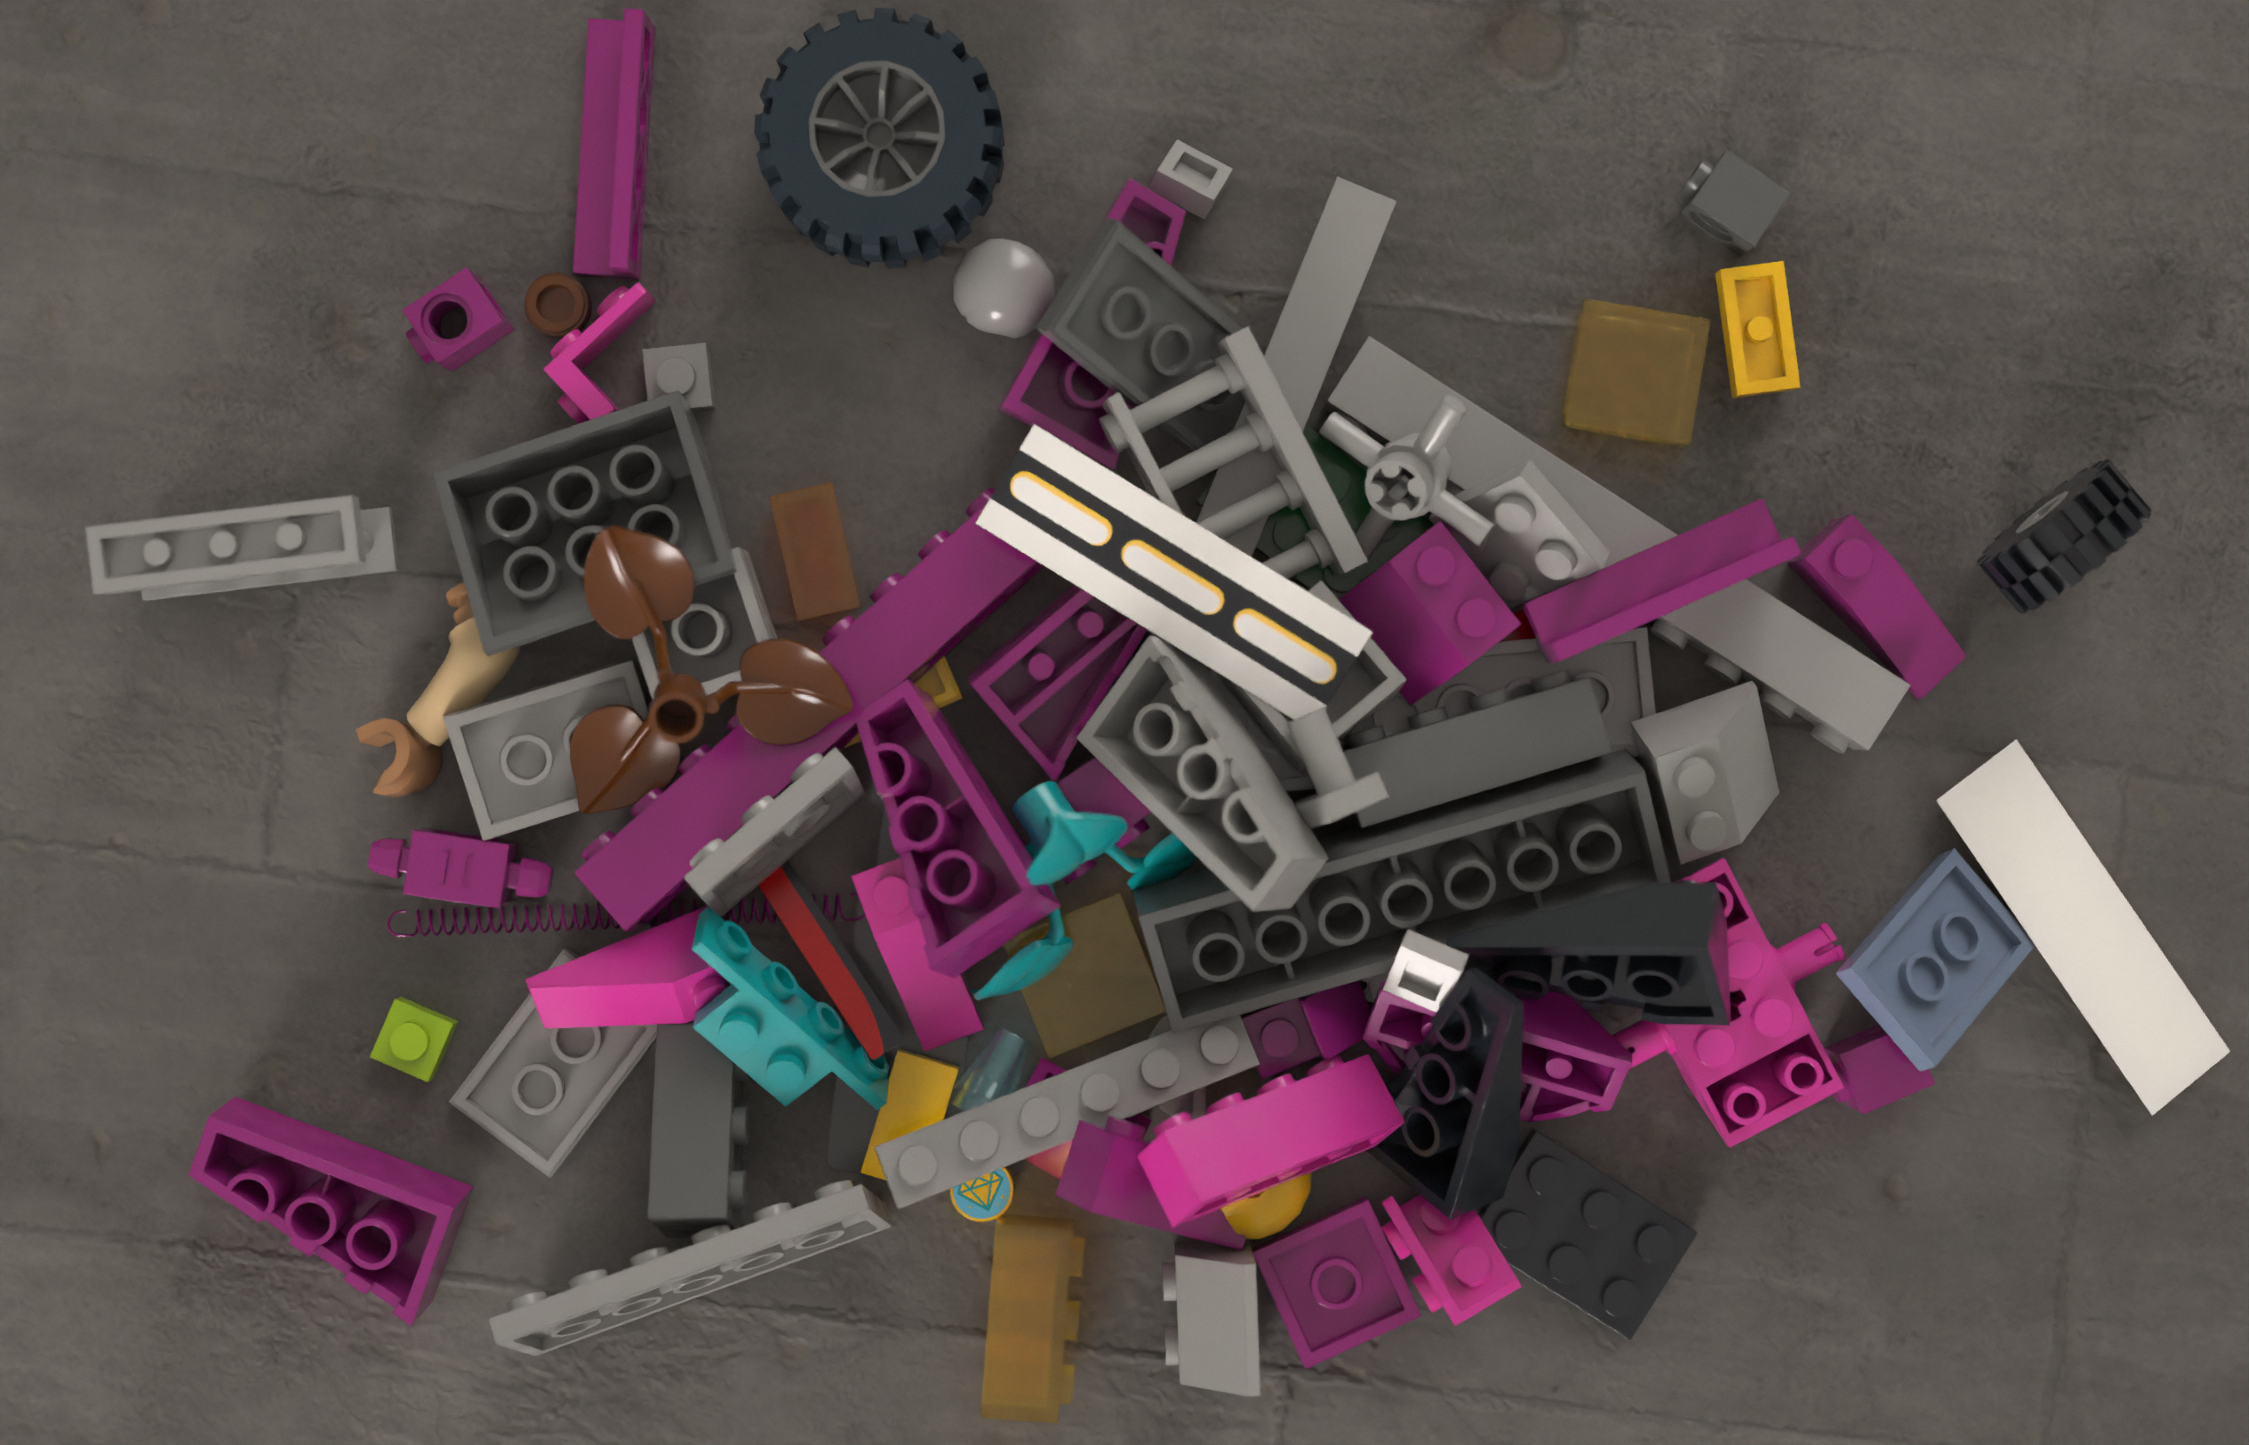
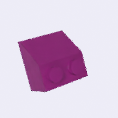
[1338,521,1521,706]

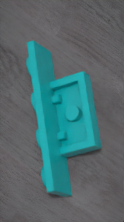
[692,906,890,1110]

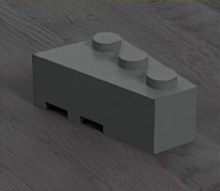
[648,1024,751,1238]

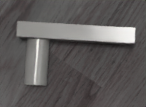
[1287,707,1389,829]

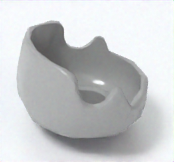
[953,238,1055,338]

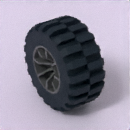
[754,8,1005,269]

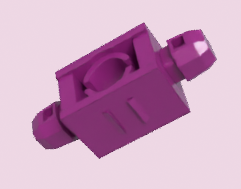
[368,828,554,909]

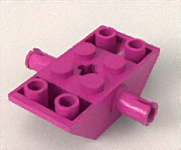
[1612,858,1845,1148]

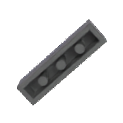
[1342,669,1612,828]

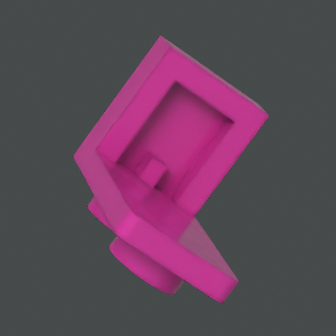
[543,283,656,424]

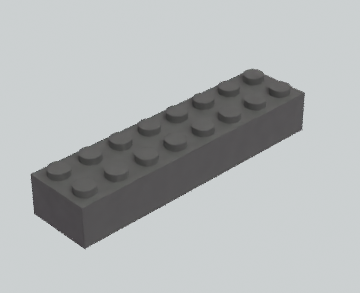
[1132,749,1671,1034]

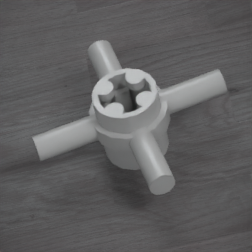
[1319,395,1494,559]

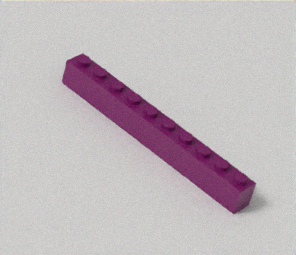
[574,487,1046,933]

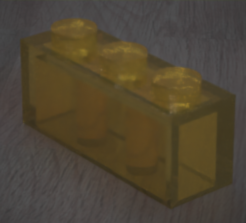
[980,1214,1085,1423]

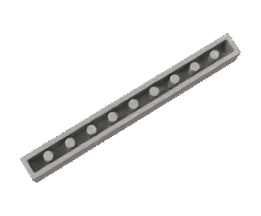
[1323,336,1911,754]

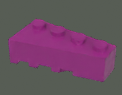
[854,679,1061,978]
[189,1096,474,1326]

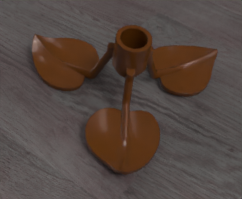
[570,525,853,813]

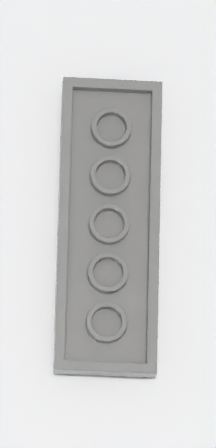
[489,1180,893,1356]

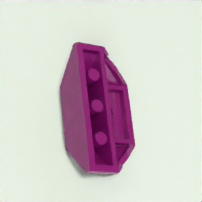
[1363,981,1632,1123]

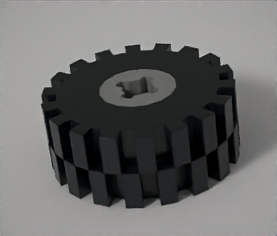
[1977,459,2152,614]

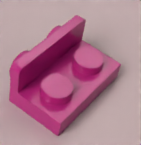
[1381,1195,1522,1326]

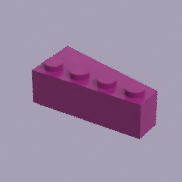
[997,178,1186,471]

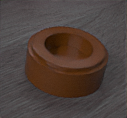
[524,272,592,339]

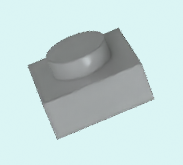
[1149,140,1233,220]
[642,343,716,411]
[1383,929,1469,1013]

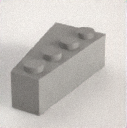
[1077,636,1329,911]

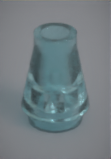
[952,1027,1031,1111]

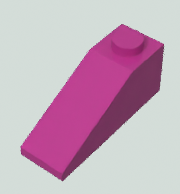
[851,857,984,1052]
[525,906,731,1029]

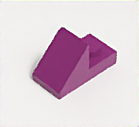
[1241,980,1371,1079]

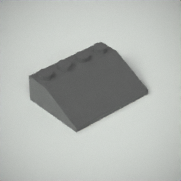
[432,390,737,656]

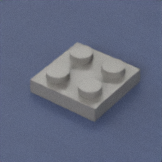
[1429,459,1611,609]

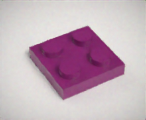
[1252,1196,1421,1369]

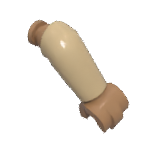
[355,582,520,798]

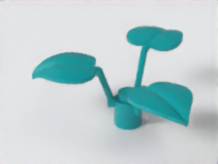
[972,781,1198,1000]

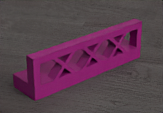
[573,8,656,280]
[1521,498,1801,663]

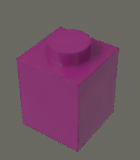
[1824,1024,1935,1114]

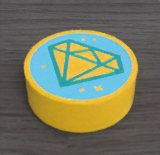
[950,1166,1014,1222]

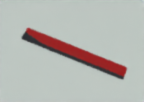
[758,860,903,1060]

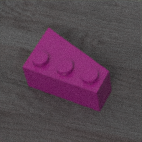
[966,584,1147,782]

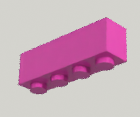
[1137,1054,1405,1227]

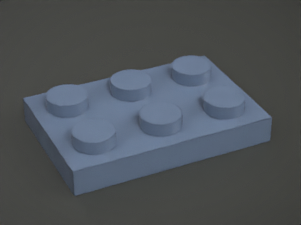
[1836,848,2035,1071]

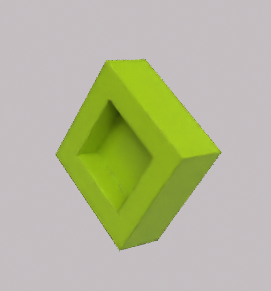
[370,996,459,1082]

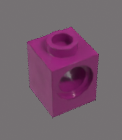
[402,267,515,372]

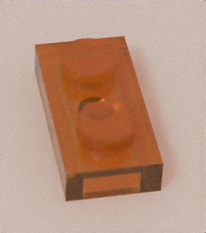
[769,482,862,622]

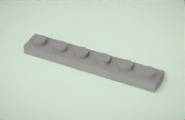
[874,1015,1260,1209]

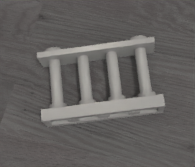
[1099,326,1368,579]
[85,495,399,601]

